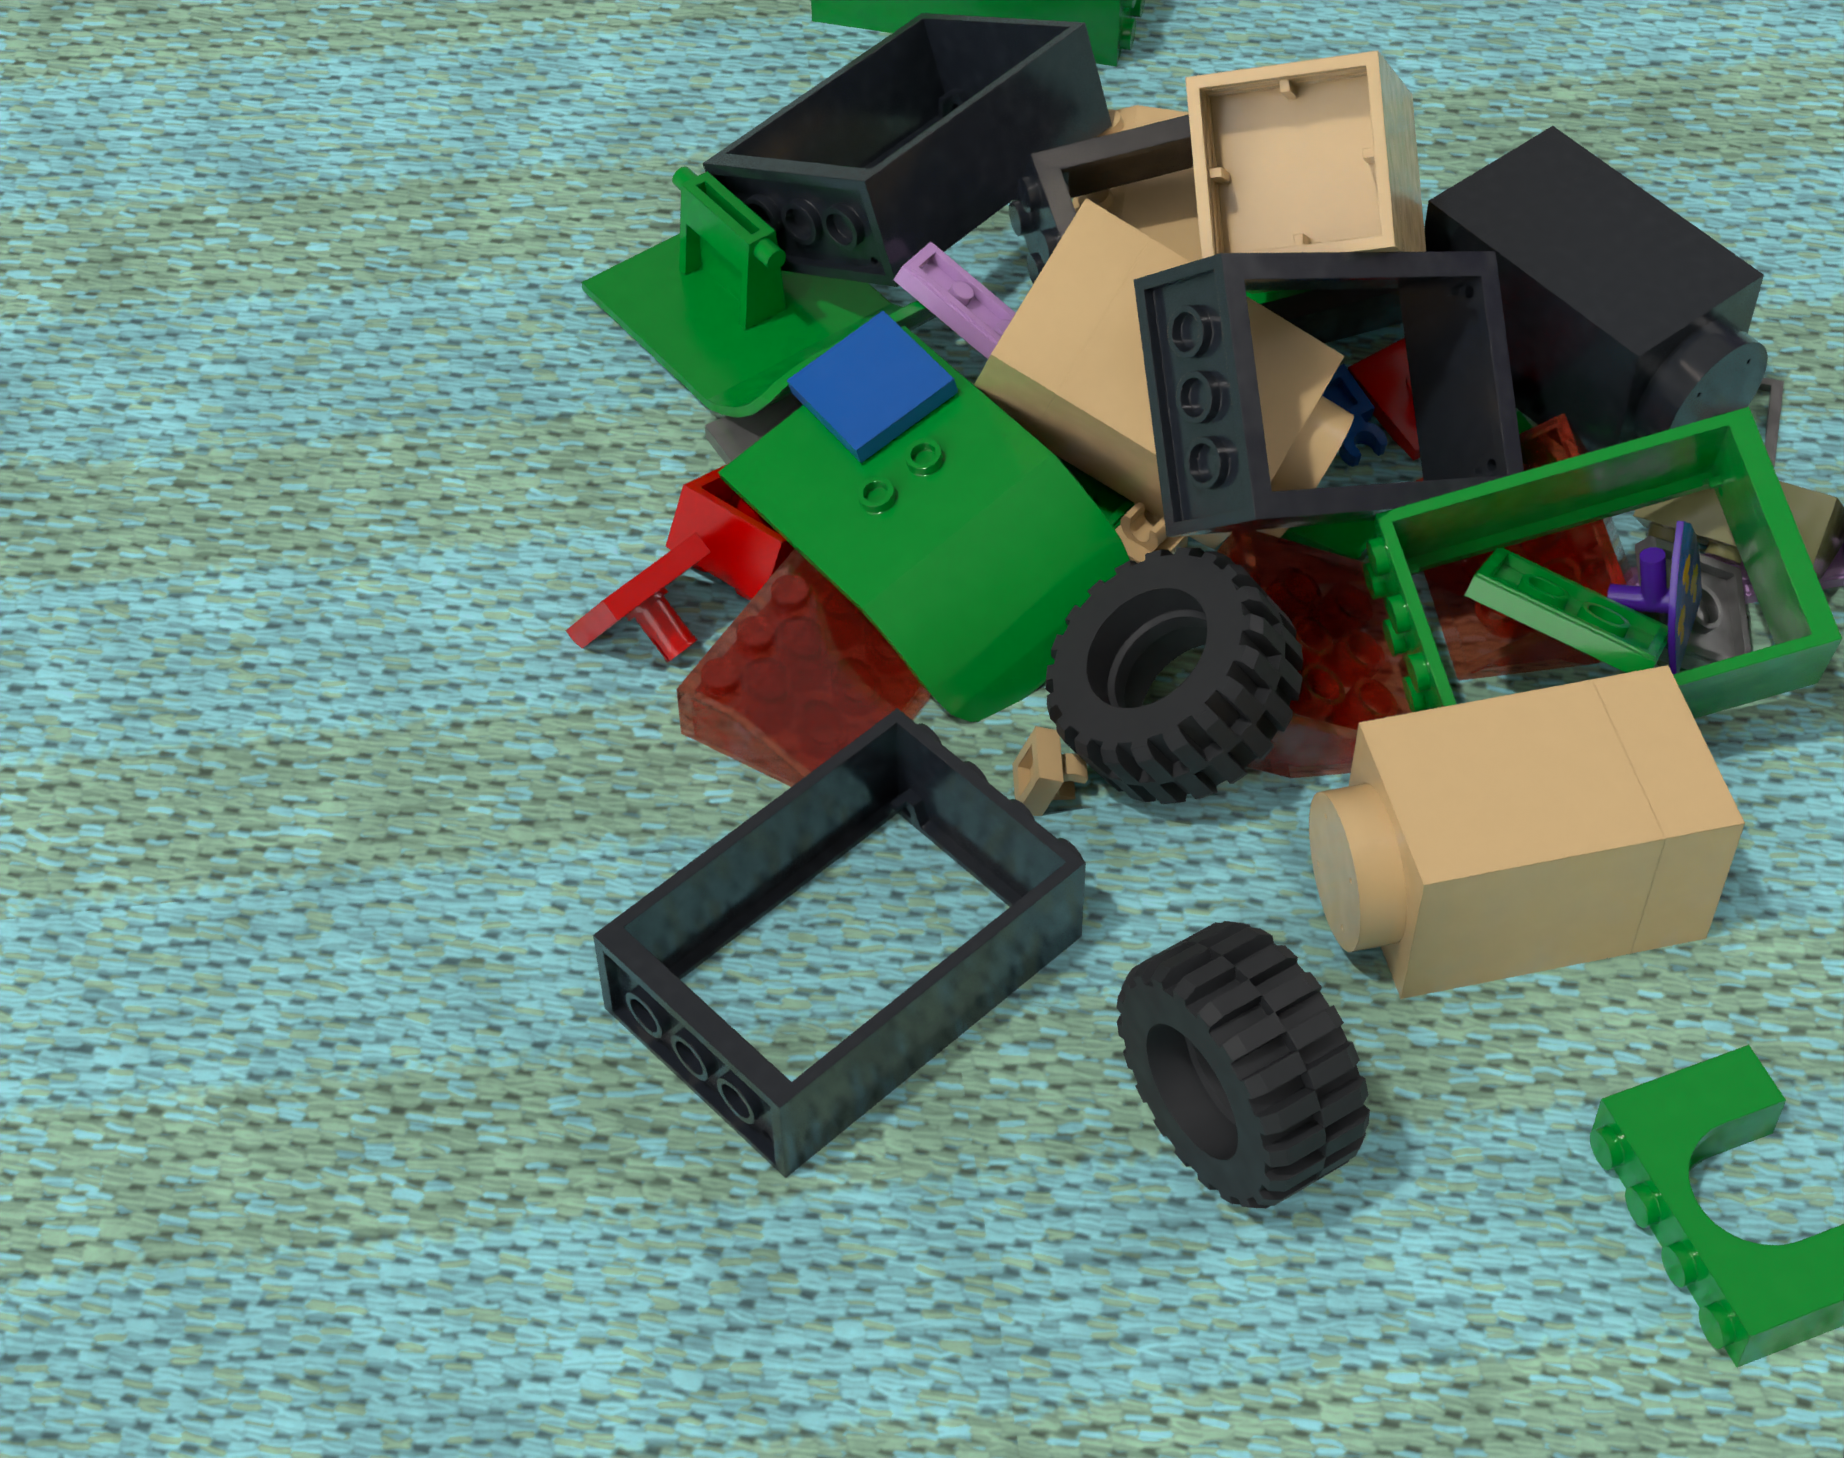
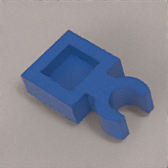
[1322,364,1387,467]

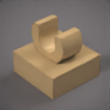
[1115,501,1188,563]
[1012,726,1088,816]

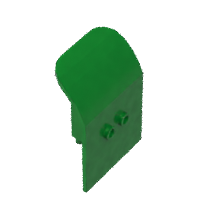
[581,166,937,418]
[718,326,1130,722]

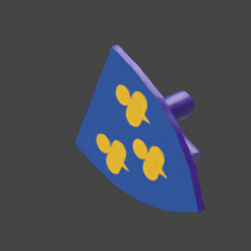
[1607,521,1702,674]

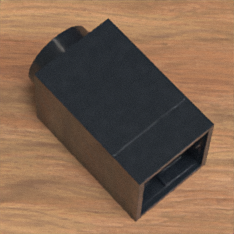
[1424,126,1768,456]

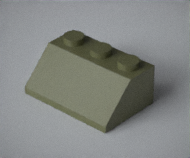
[1633,481,1844,579]

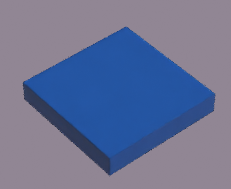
[787,311,958,463]

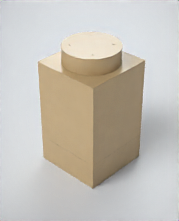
[1185,50,1426,294]
[974,198,1354,549]
[1309,665,1745,999]

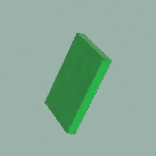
[1465,547,1668,673]

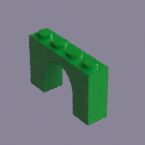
[1590,1045,1844,1368]

